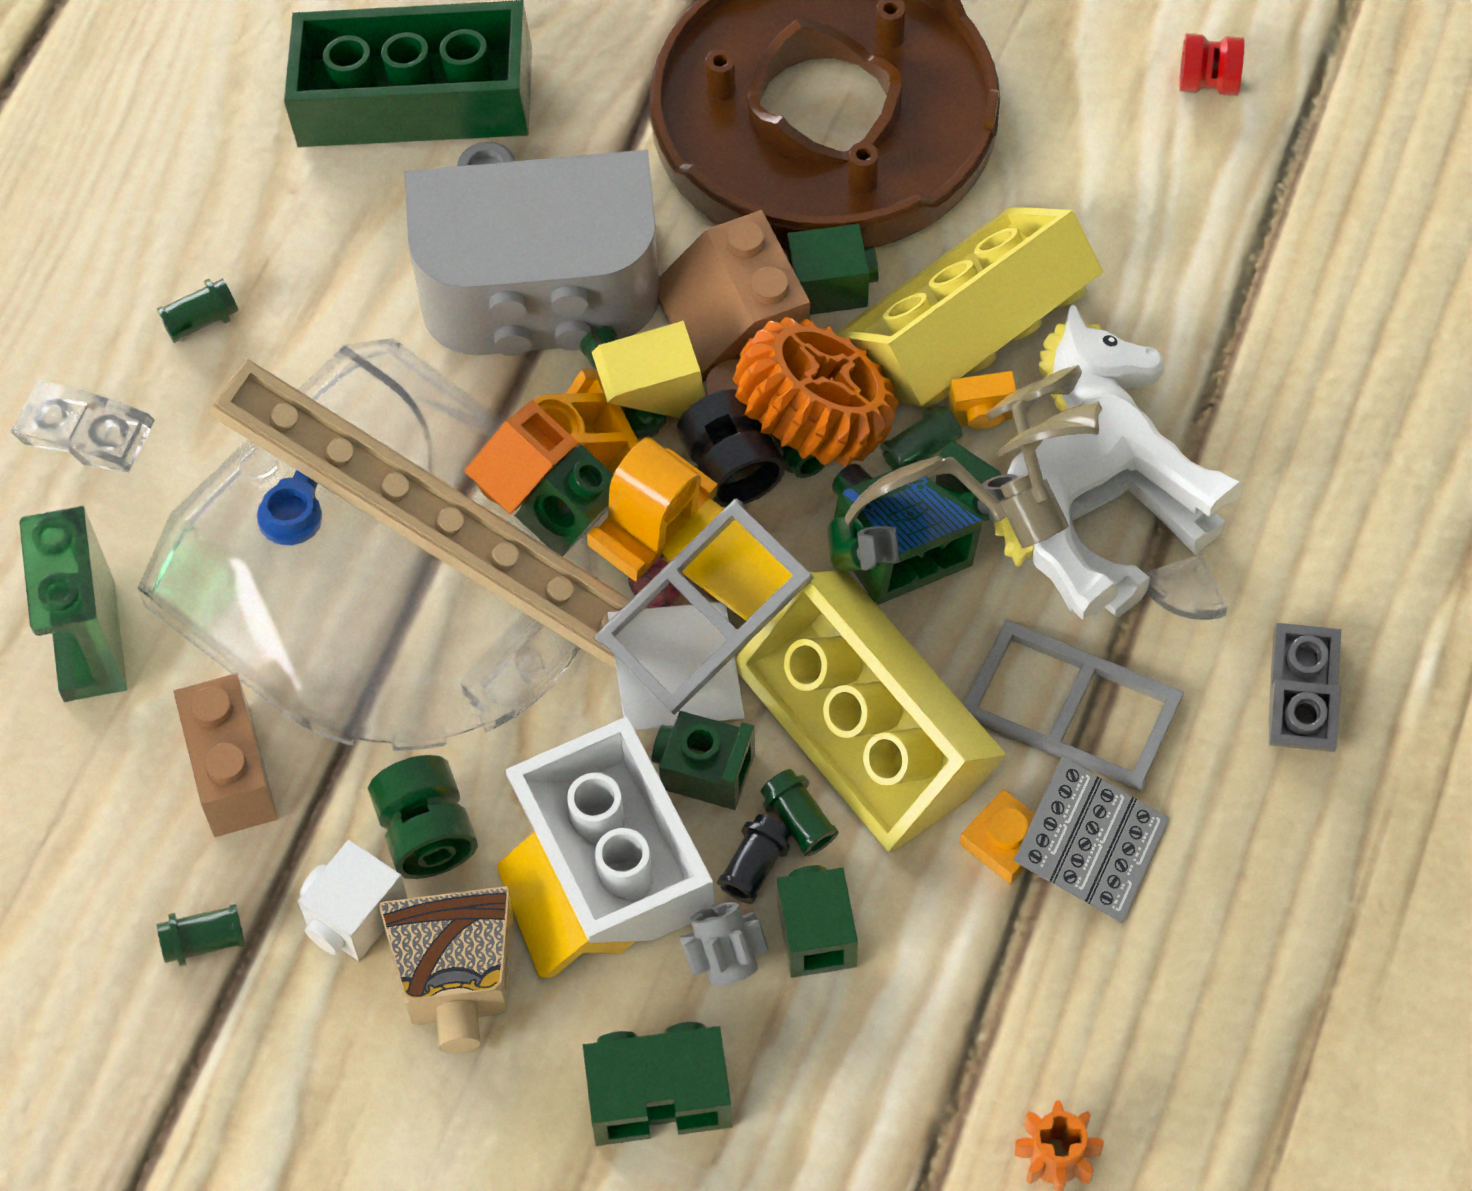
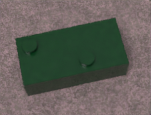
[284,0,532,147]

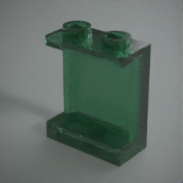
[19,506,127,702]

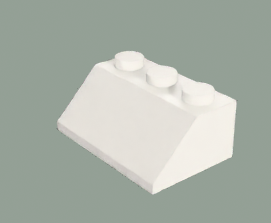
[506,716,715,943]

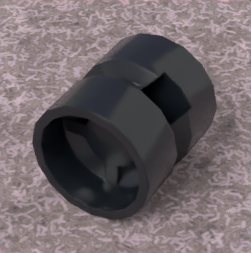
[677,389,785,507]

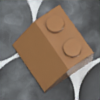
[658,210,810,382]

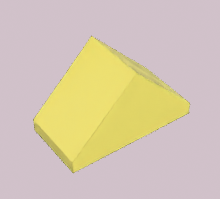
[592,321,705,418]

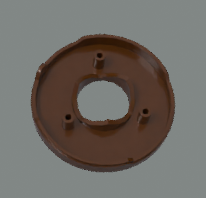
[650,0,1000,250]

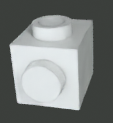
[298,839,408,962]

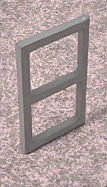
[595,499,814,715]
[963,620,1184,791]

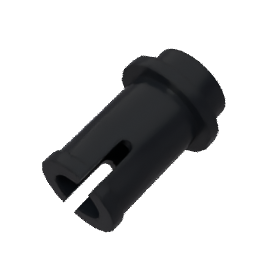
[717,814,791,904]

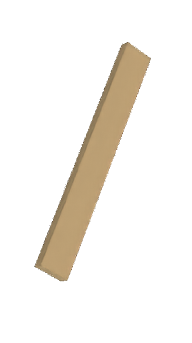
[209,358,645,670]

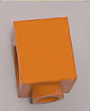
[464,400,579,515]

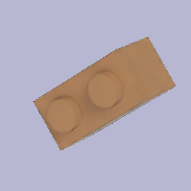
[173,673,278,837]

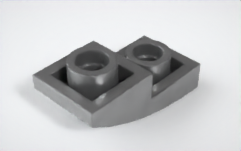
[1269,623,1342,752]

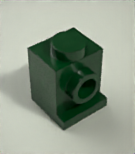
[651,710,755,810]

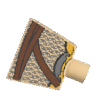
[379,886,514,1054]

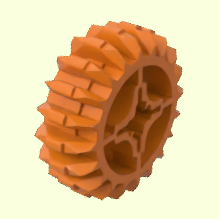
[732,317,899,466]

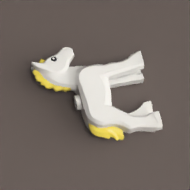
[993,305,1243,620]

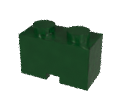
[582,1022,733,1146]

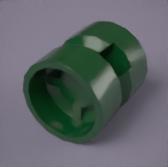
[368,755,478,879]

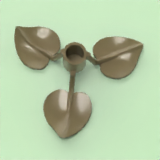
[845,365,1102,548]

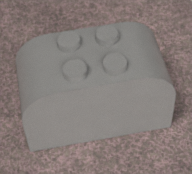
[404,150,659,356]

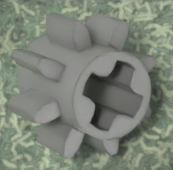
[680,902,768,985]

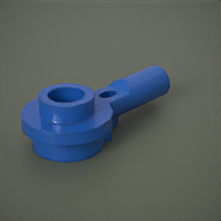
[256,470,323,546]

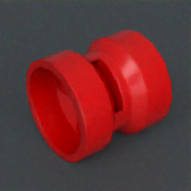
[1179,33,1245,96]

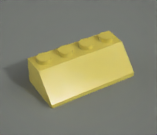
[834,207,1104,407]
[735,571,1007,852]

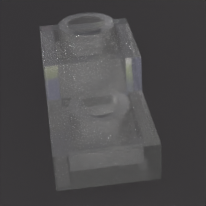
[11,380,155,472]

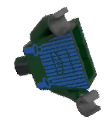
[828,464,1018,605]

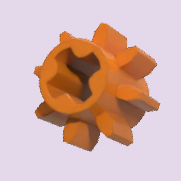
[1014,1100,1104,1191]

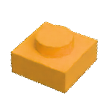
[947,371,1016,430]
[960,789,1035,885]

